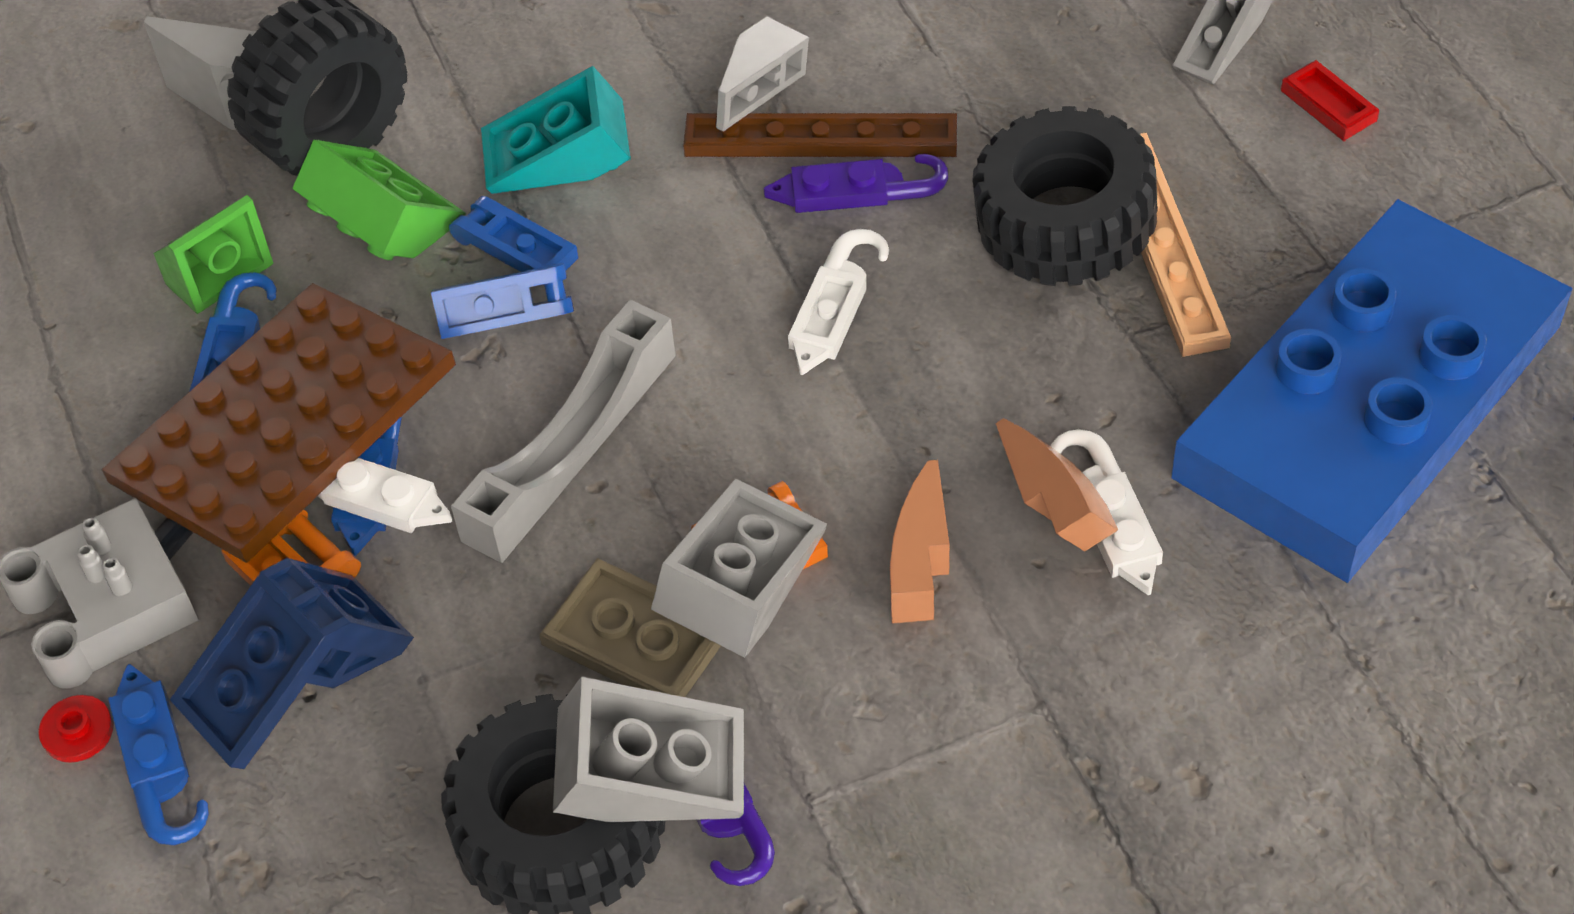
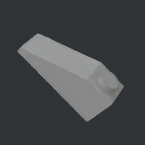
[1172,0,1273,85]
[716,17,809,131]

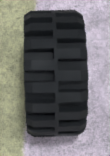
[227,0,407,176]
[972,106,1158,286]
[441,694,665,914]

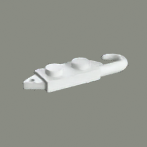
[788,229,889,375]
[1051,429,1163,595]
[318,458,452,533]

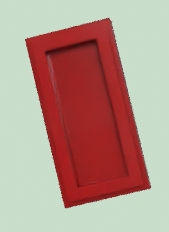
[1281,60,1379,141]

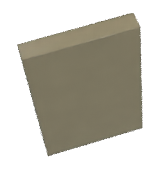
[539,558,721,697]

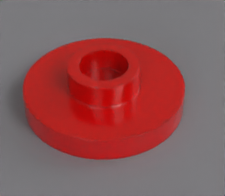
[39,695,114,763]

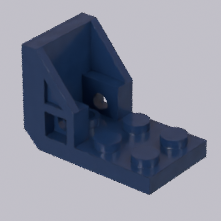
[170,558,414,769]

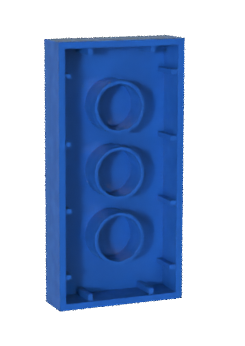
[1171,199,1573,583]

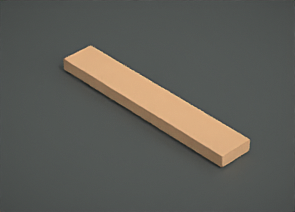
[1140,133,1231,357]

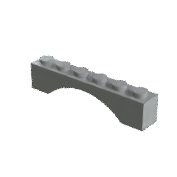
[451,300,676,563]

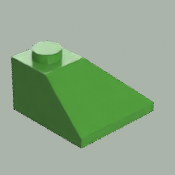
[153,195,274,314]

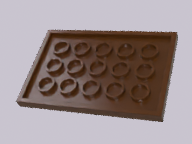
[101,283,456,563]

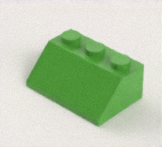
[292,140,466,260]

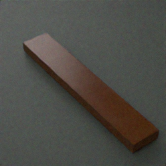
[683,113,957,157]

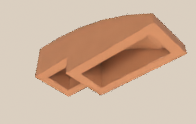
[995,418,1118,552]
[890,460,950,623]

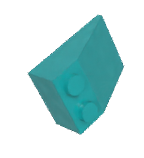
[481,66,631,194]

